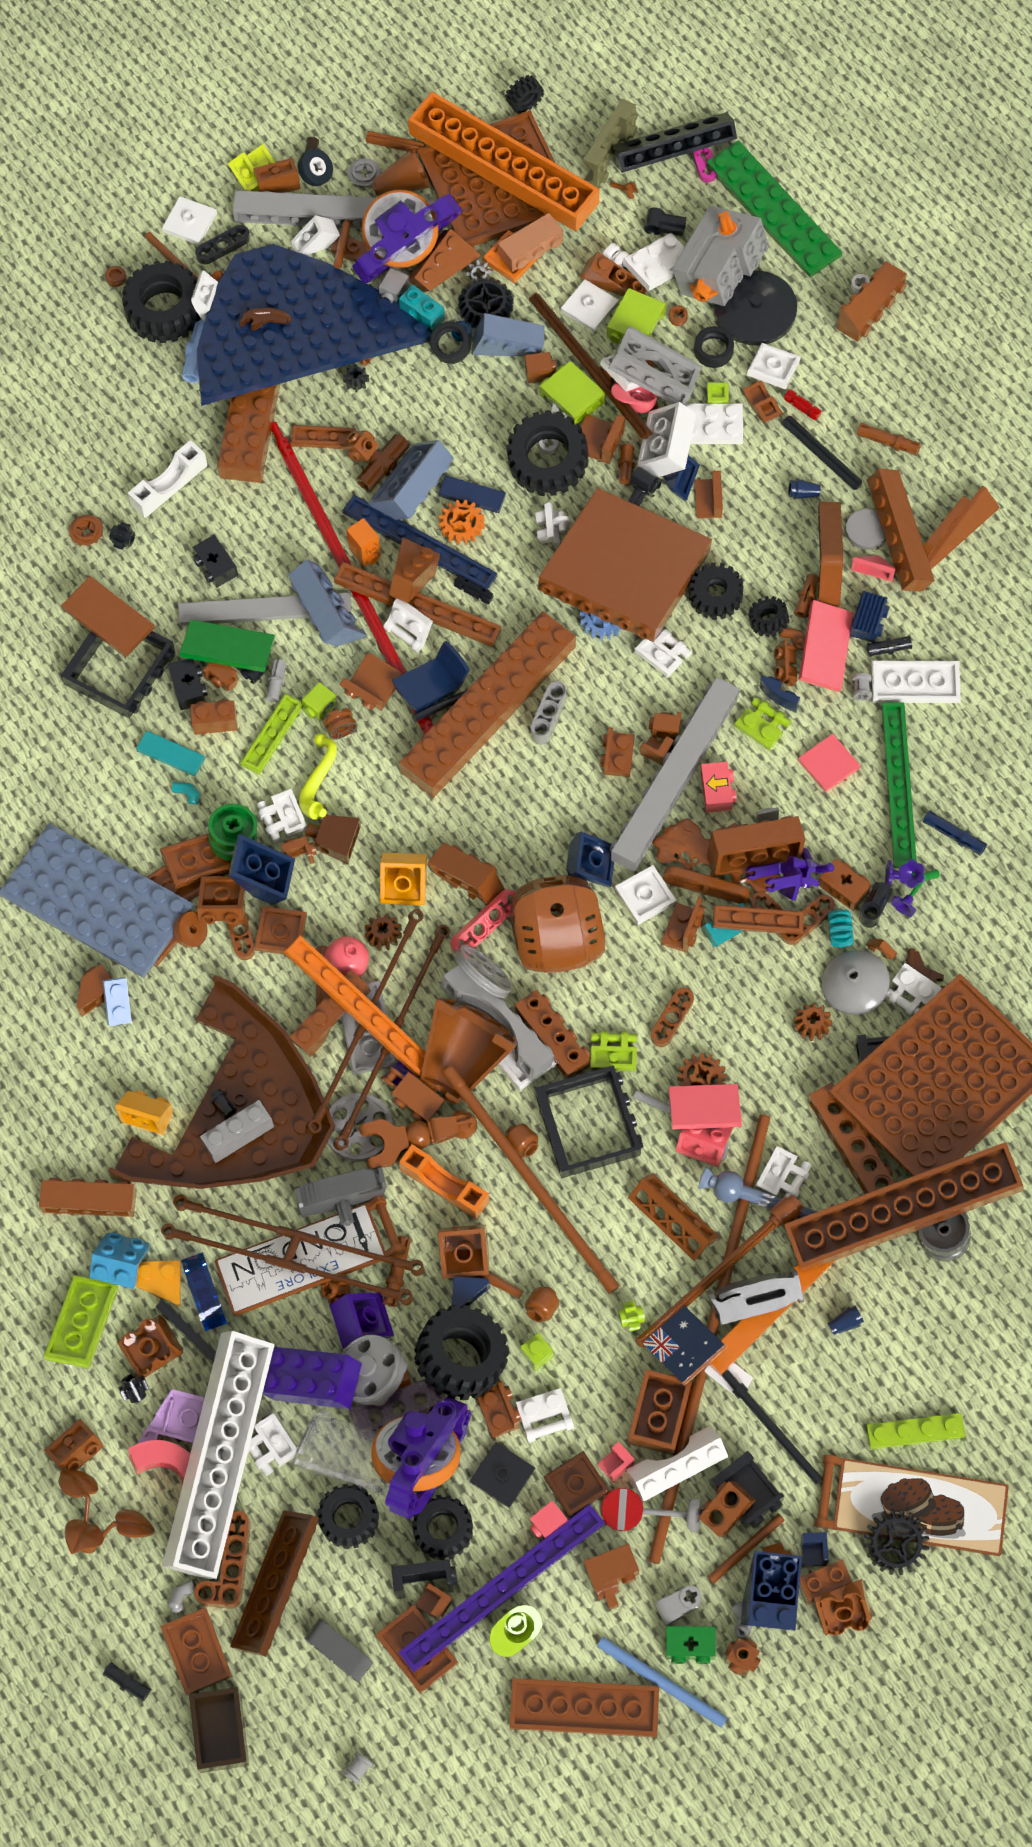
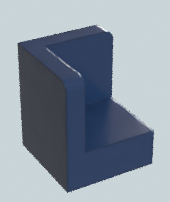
[801,1532,829,1566]

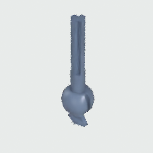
[698,1166,817,1219]

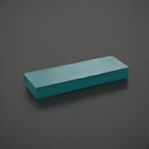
[136,731,205,777]

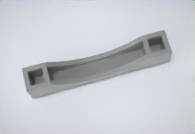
[441,965,554,1081]

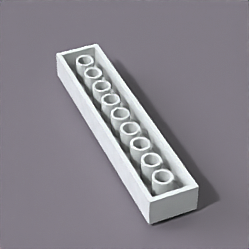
[162,1331,274,1579]

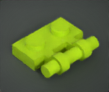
[734,697,792,751]
[591,1031,637,1071]

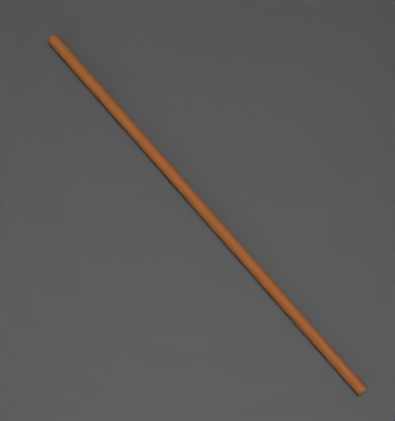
[648,1115,771,1564]

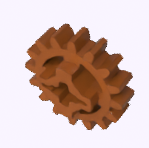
[677,1052,727,1086]

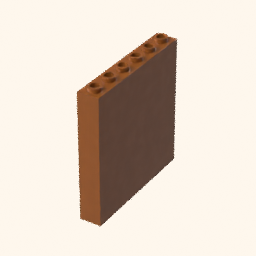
[538,488,712,642]

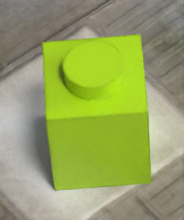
[302,682,337,721]
[520,1332,554,1371]

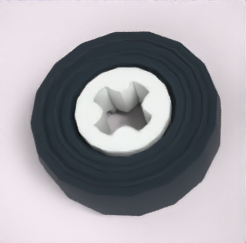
[297,149,333,186]

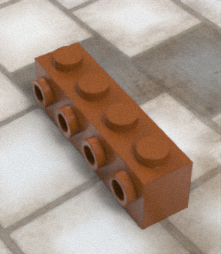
[514,990,591,1079]

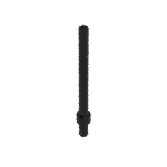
[721,1370,822,1485]

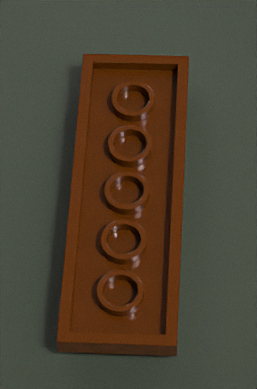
[230,1510,319,1657]

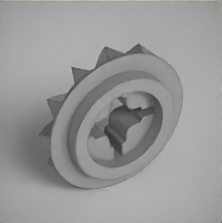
[348,158,381,188]

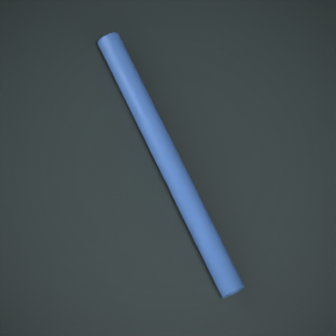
[597,1636,728,1728]

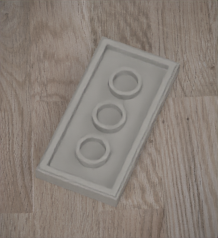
[341,980,397,1075]

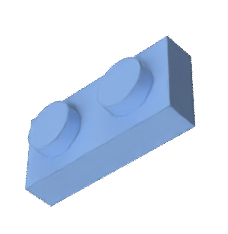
[102,977,132,1026]

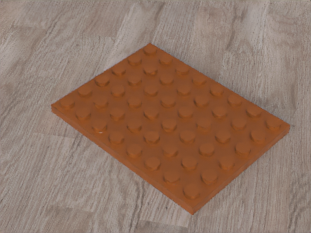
[828,974,1032,1177]

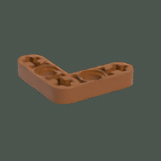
[751,892,835,945]

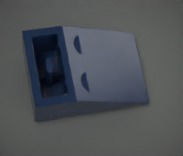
[740,1551,802,1631]

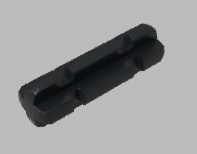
[454,576,494,604]

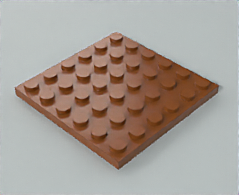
[417,110,556,247]

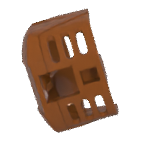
[511,875,605,973]

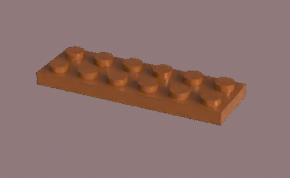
[509,1678,659,1738]

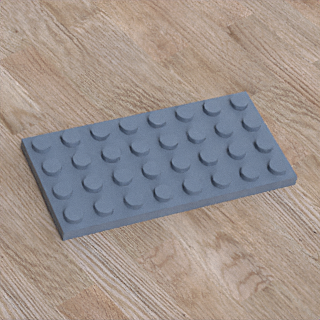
[0,823,194,978]

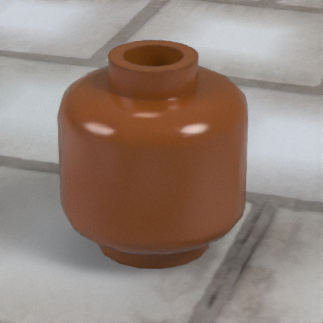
[505,1123,538,1158]
[525,1287,559,1322]

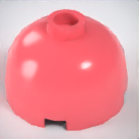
[324,936,369,977]

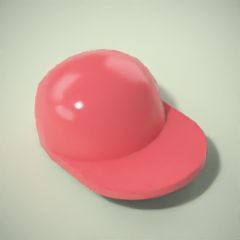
[611,383,657,413]

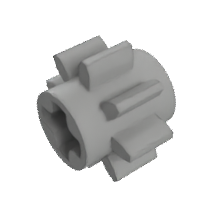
[466,258,493,283]

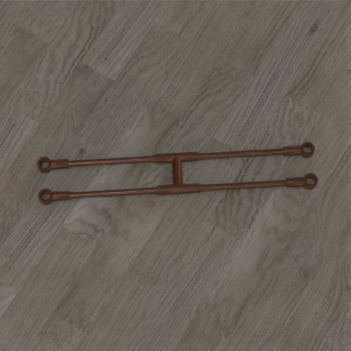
[305,909,450,1151]
[161,1195,424,1306]

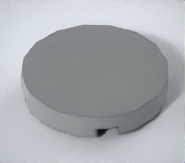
[846,509,886,550]

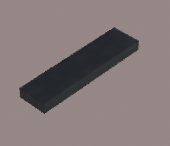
[156,1301,216,1365]

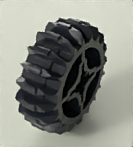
[458,277,514,328]
[864,1509,930,1575]

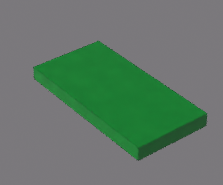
[180,620,275,672]

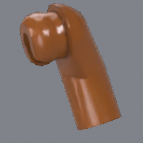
[780,627,805,650]

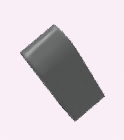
[304,1619,373,1682]

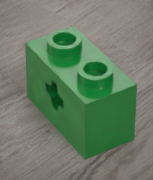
[666,1626,716,1664]

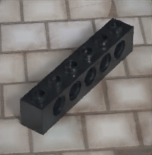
[612,112,737,173]

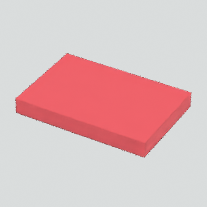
[669,1084,742,1130]

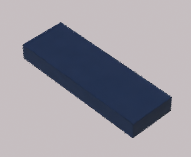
[439,476,506,514]

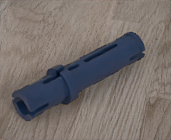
[923,810,987,856]

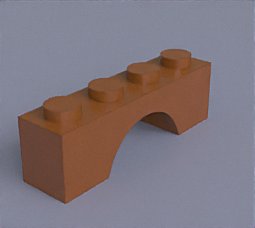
[290,970,371,1058]

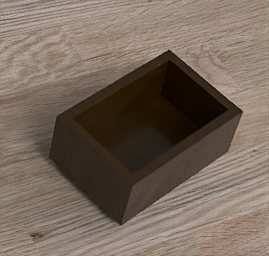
[189,1687,249,1773]

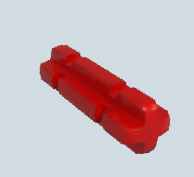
[784,389,822,420]

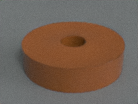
[174,911,207,948]

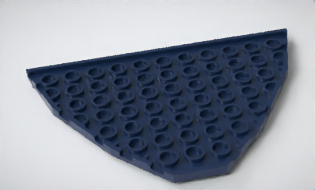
[197,244,432,406]

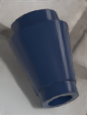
[788,478,821,500]
[828,1305,864,1335]

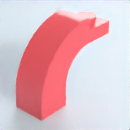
[127,1440,190,1484]

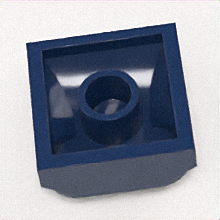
[566,831,614,888]

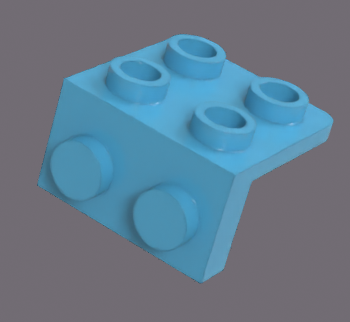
[89,1233,150,1289]

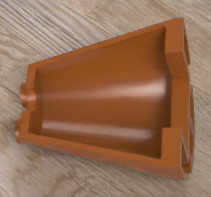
[420,998,517,1104]

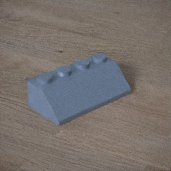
[368,440,454,520]

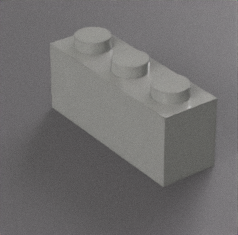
[200,1100,274,1163]

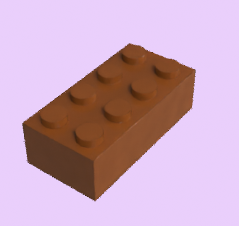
[708,816,806,876]

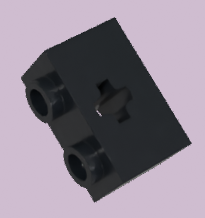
[192,535,238,588]
[168,659,208,710]

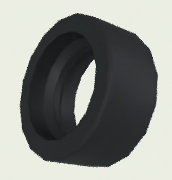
[430,321,471,364]
[694,326,734,368]

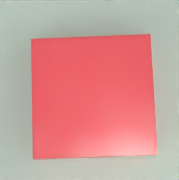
[798,734,860,793]

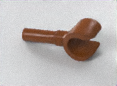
[610,182,638,199]

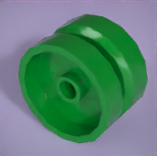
[208,803,257,861]

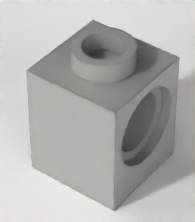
[379,268,410,304]

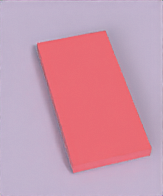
[799,600,853,692]

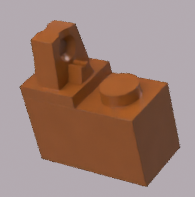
[584,1543,639,1611]

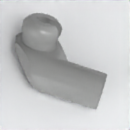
[167,1580,195,1614]
[731,1601,752,1639]

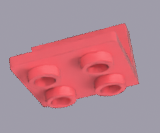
[675,1127,734,1168]

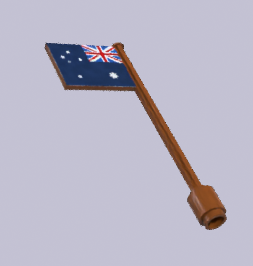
[635,1194,804,1386]

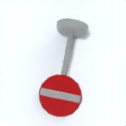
[601,1488,702,1533]

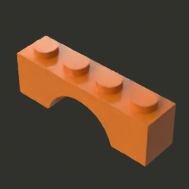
[399,1144,489,1220]

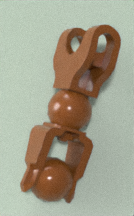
[358,1110,478,1170]

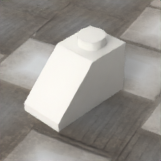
[291,215,340,255]

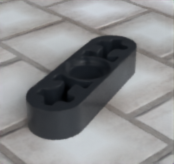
[195,225,250,265]

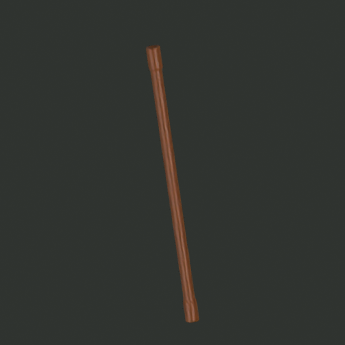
[442,1065,620,1294]

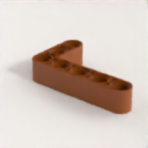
[818,501,843,606]

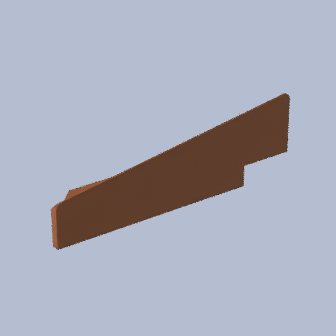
[924,485,999,569]

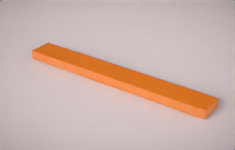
[283,935,425,1077]
[708,1260,836,1376]

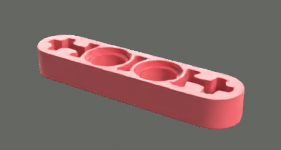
[450,889,515,952]

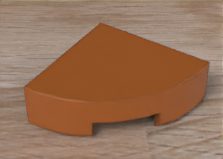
[866,939,897,959]

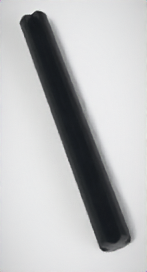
[783,415,862,490]

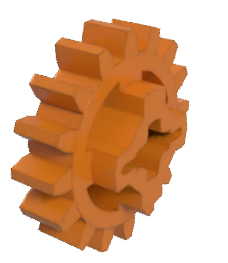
[439,500,485,545]

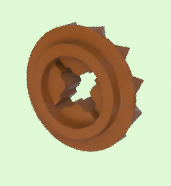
[69,515,103,547]

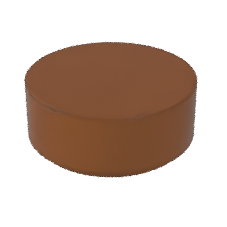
[105,266,126,287]

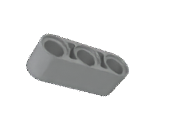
[531,681,567,745]

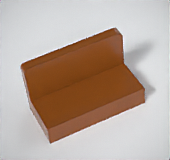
[253,158,301,193]
[695,470,723,518]

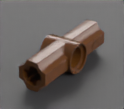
[356,434,410,491]

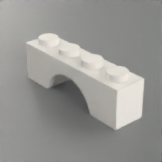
[128,440,208,518]
[626,1426,728,1501]

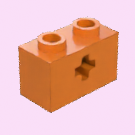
[346,518,381,567]

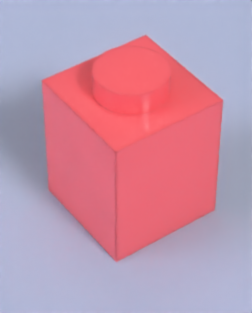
[529,1501,568,1539]

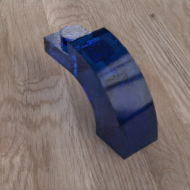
[181,1252,227,1331]

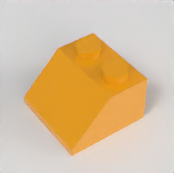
[380,852,427,905]
[115,1090,173,1135]

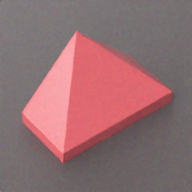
[851,555,895,582]

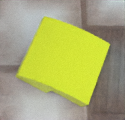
[228,144,276,192]

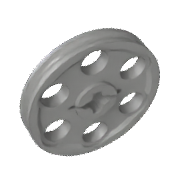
[454,944,513,998]
[328,1093,393,1162]

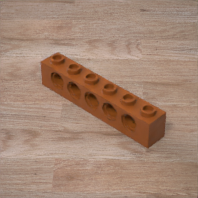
[808,1082,895,1194]

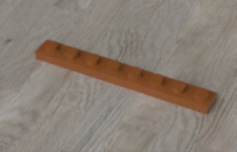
[334,562,502,647]

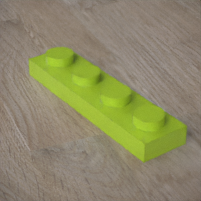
[866,1413,965,1450]

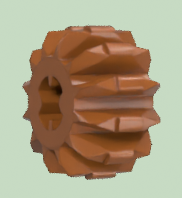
[793,1002,832,1041]

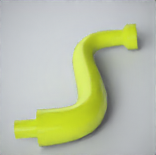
[299,733,337,820]

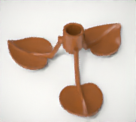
[58,1470,155,1554]

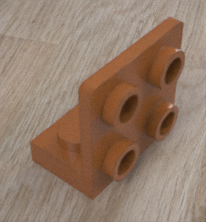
[581,414,625,464]
[661,897,705,953]

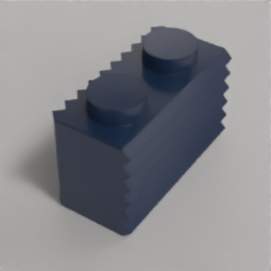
[850,591,890,643]

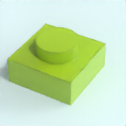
[707,383,729,404]

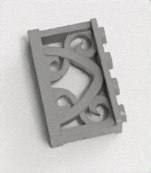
[608,326,702,405]

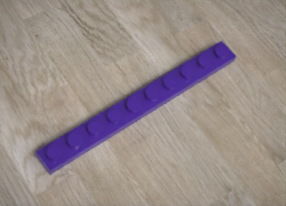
[398,1504,605,1673]

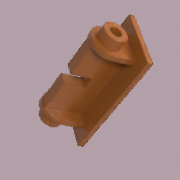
[773,639,797,686]

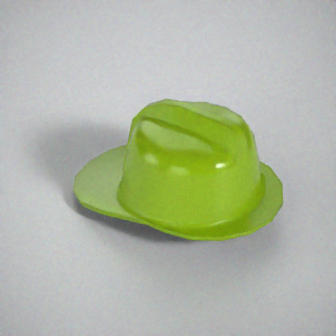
[489,1605,542,1657]

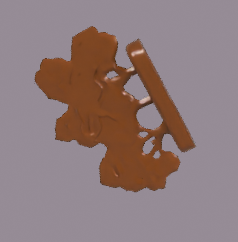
[652,818,780,904]

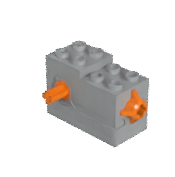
[672,205,769,306]

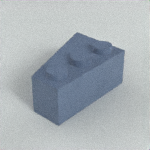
[472,313,545,357]

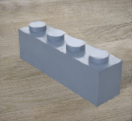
[288,560,367,647]

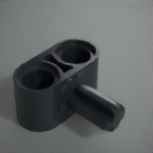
[628,467,662,506]

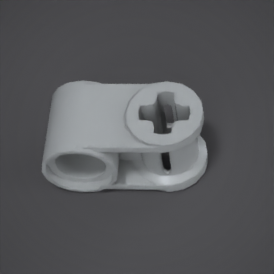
[654,1586,701,1626]

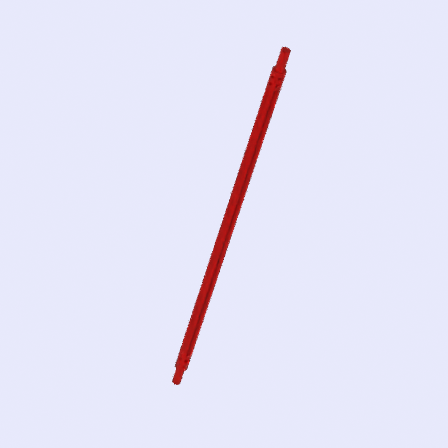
[271,422,434,735]

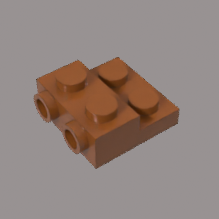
[197,876,246,924]

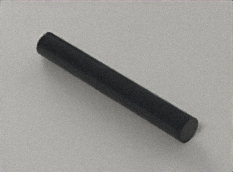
[412,690,467,722]

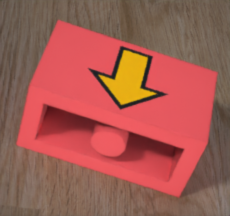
[701,761,737,813]

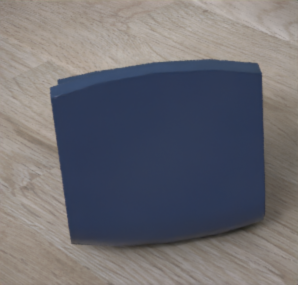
[392,641,470,712]

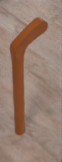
[145,232,223,283]

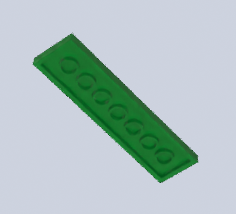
[706,140,842,278]

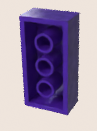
[262,1347,362,1409]

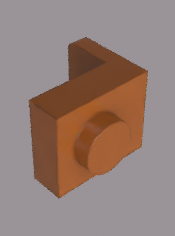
[281,836,317,864]

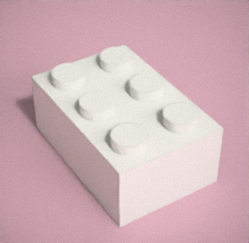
[637,402,696,477]

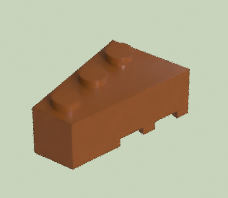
[409,229,482,292]

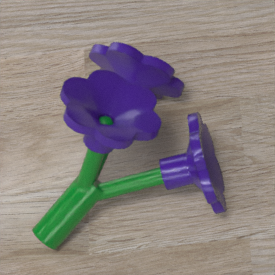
[885,859,940,917]

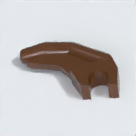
[240,307,292,331]
[906,948,945,989]

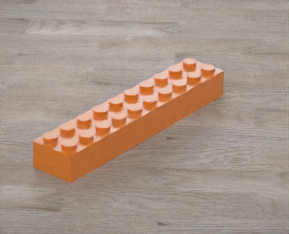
[408,92,599,232]

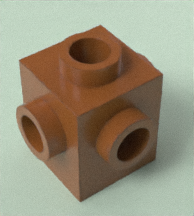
[341,431,379,462]
[724,1638,761,1676]

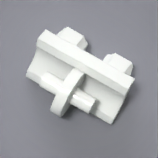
[535,502,571,546]

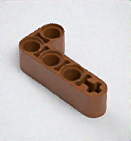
[194,1511,251,1609]

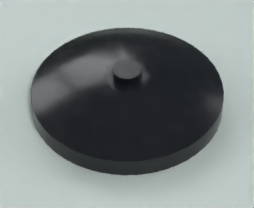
[714,270,797,346]

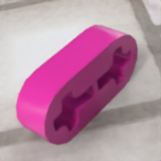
[693,148,716,182]

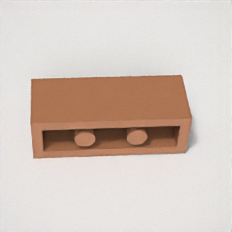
[498,213,563,272]

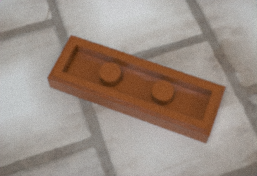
[291,425,356,449]

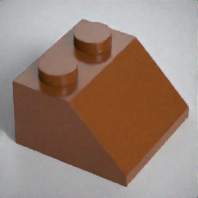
[438,1224,489,1279]

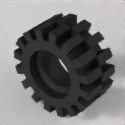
[505,75,544,114]
[748,596,790,637]

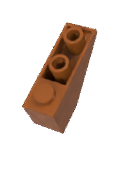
[580,252,647,297]

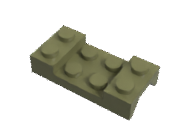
[583,99,638,188]

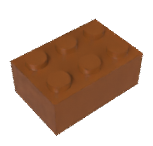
[628,1369,692,1456]

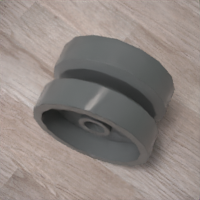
[918,1213,971,1262]

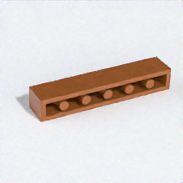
[867,469,935,592]

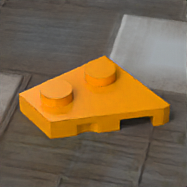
[135,1260,181,1306]

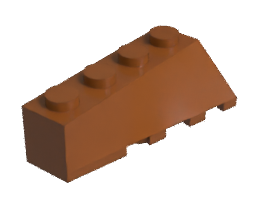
[837,261,907,342]

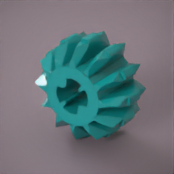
[828,909,854,948]

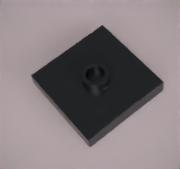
[469,1442,536,1509]

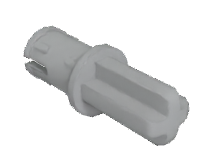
[265,659,286,703]

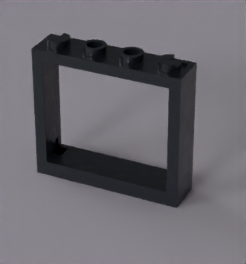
[61,631,176,719]
[535,1065,644,1179]

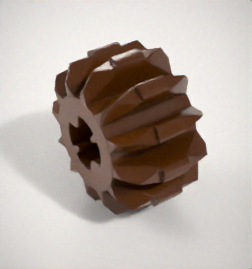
[364,913,402,951]

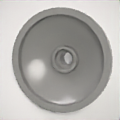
[822,950,890,1015]

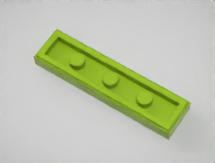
[240,694,303,775]

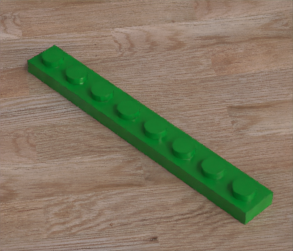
[882,702,917,868]

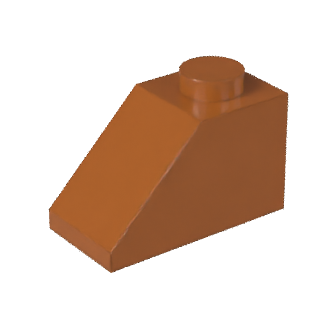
[76,964,112,1017]

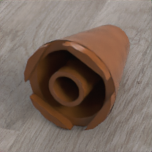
[372,149,431,196]

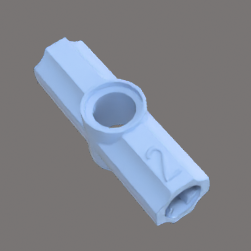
[182,320,204,383]

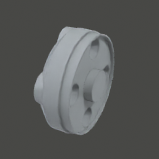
[342,1335,407,1406]

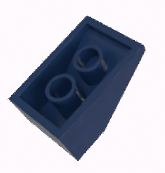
[228,834,295,905]

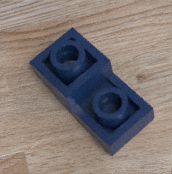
[760,675,800,713]

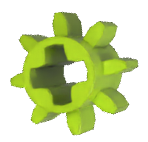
[618,1300,645,1332]

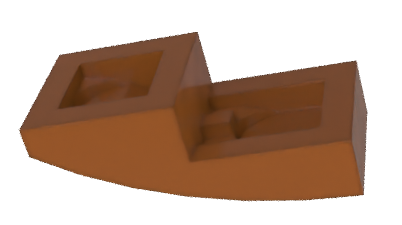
[742,380,783,424]

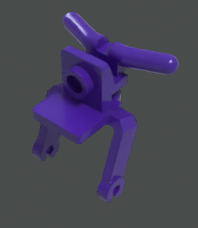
[746,848,834,901]

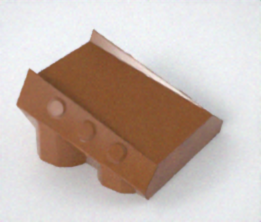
[117,1315,184,1378]
[814,1578,872,1636]

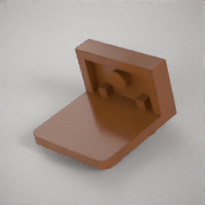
[340,653,403,711]

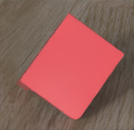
[598,1442,635,1482]

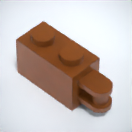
[381,1066,445,1122]

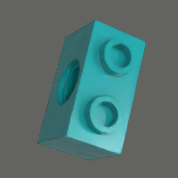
[399,285,445,333]

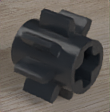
[343,365,369,392]
[109,522,135,550]
[118,1373,149,1403]

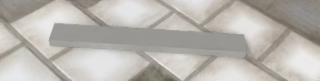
[179,592,352,626]

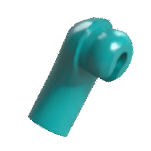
[172,782,201,804]

